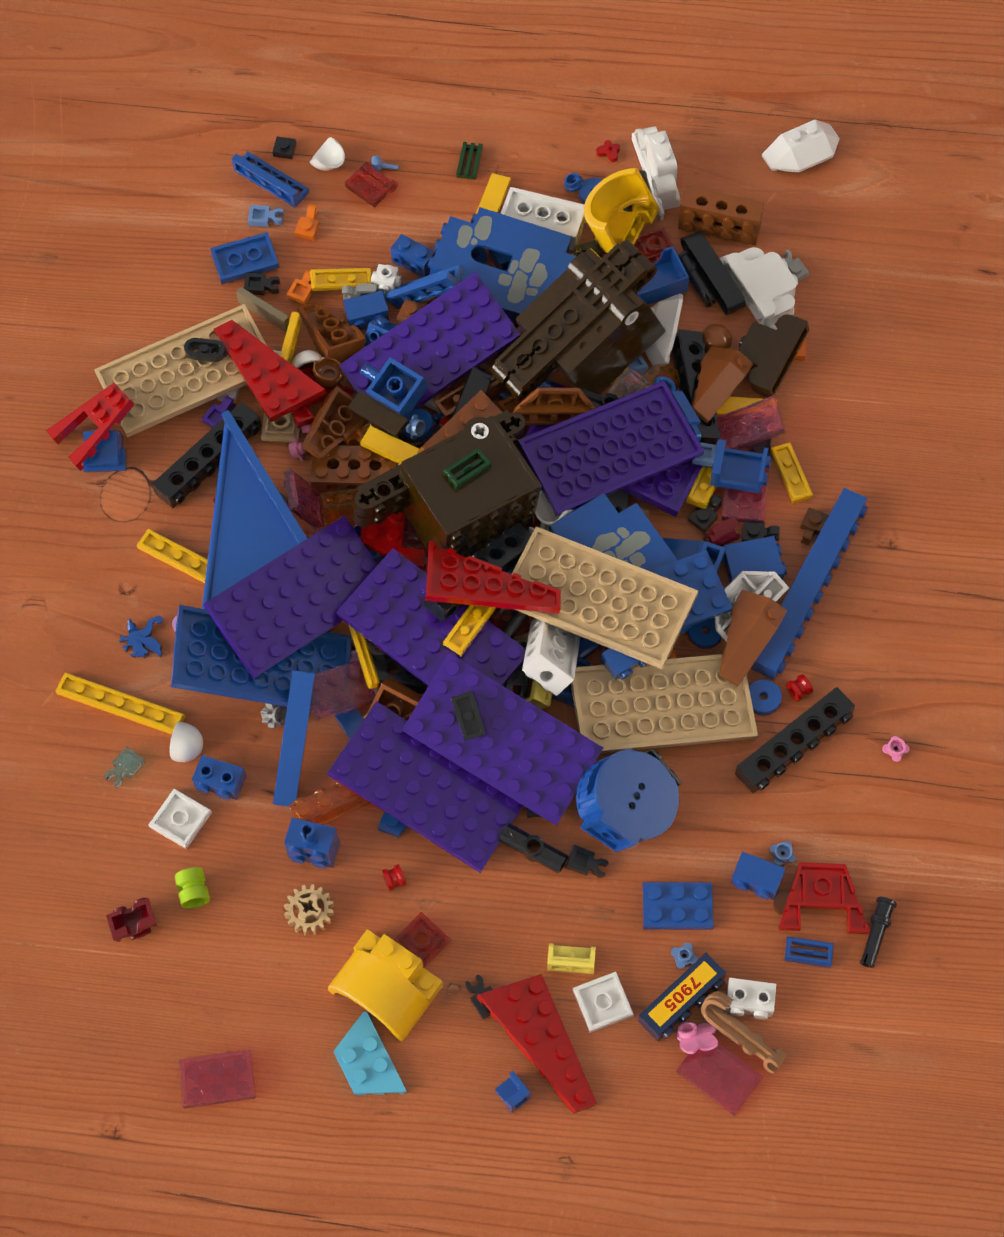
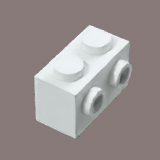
[725,978,776,1020]

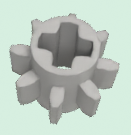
[261,703,287,729]

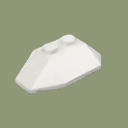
[762,120,840,172]
[645,293,683,371]
[714,571,789,642]

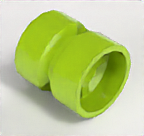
[175,867,210,909]

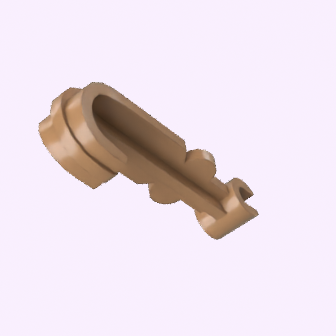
[701,991,787,1074]

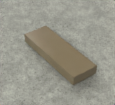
[236,287,289,332]

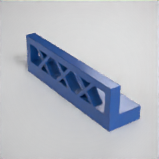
[232,152,310,208]
[385,265,463,309]

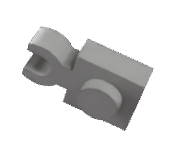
[779,249,809,282]
[342,283,377,300]

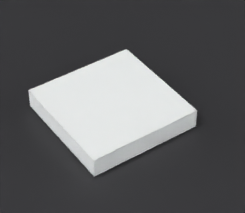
[148,789,212,849]
[572,972,634,1033]

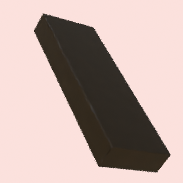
[348,391,410,439]

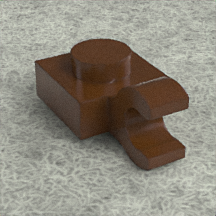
[800,507,829,546]

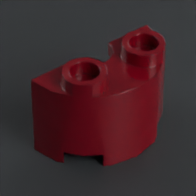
[703,516,740,547]
[106,898,157,942]

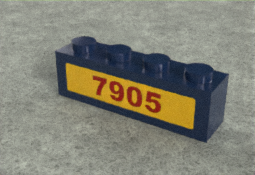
[638,953,726,1042]

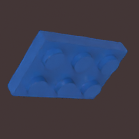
[210,232,279,284]
[643,882,713,930]

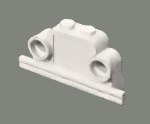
[631,126,680,221]
[719,247,798,330]

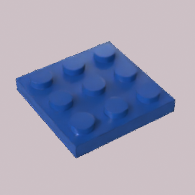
[649,550,732,629]

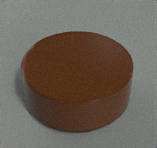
[773,891,789,915]

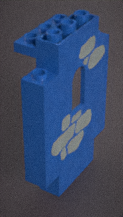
[428,207,576,323]
[549,493,691,649]

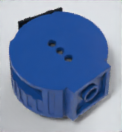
[576,749,682,852]

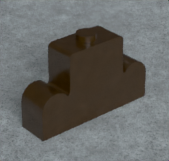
[738,314,809,399]

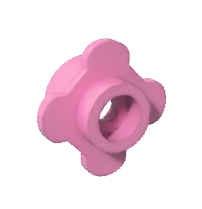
[289,437,306,461]
[882,736,910,762]

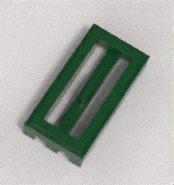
[456,141,483,180]
[443,447,492,490]

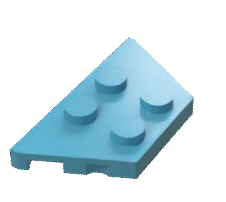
[333,1011,407,1095]

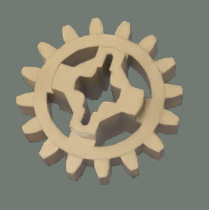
[284,884,334,935]

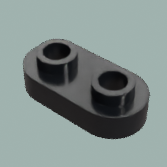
[184,338,226,362]

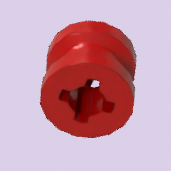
[786,674,813,702]
[382,864,407,892]

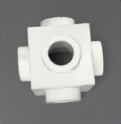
[371,264,402,296]

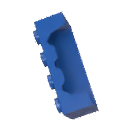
[637,246,689,305]

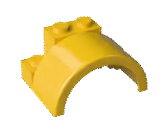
[584,168,660,253]
[328,929,443,1042]

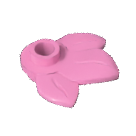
[676,1022,718,1054]

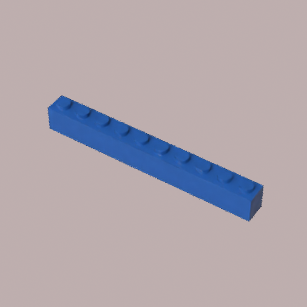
[750,488,868,680]

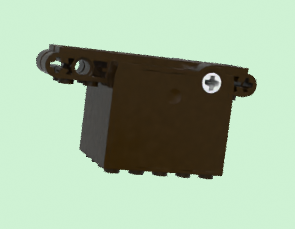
[491,240,666,401]
[353,410,542,557]

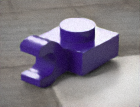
[202,395,236,428]

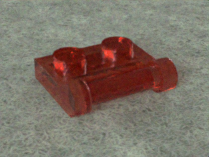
[345,162,398,207]

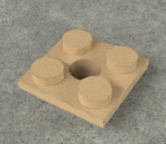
[261,412,300,442]

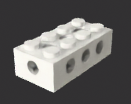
[501,187,586,251]
[522,618,580,696]

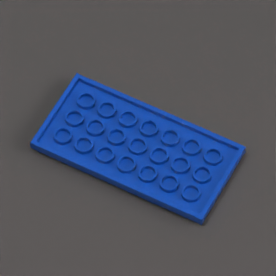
[170,605,351,717]

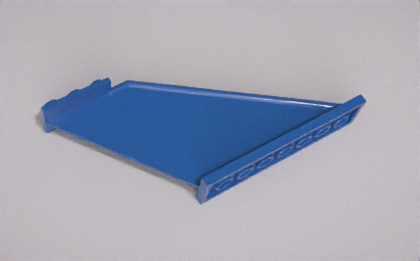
[202,410,307,609]

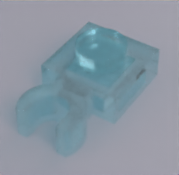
[104,747,145,788]

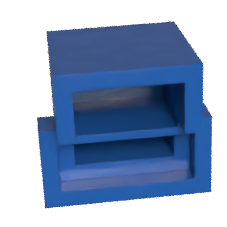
[83,430,127,472]

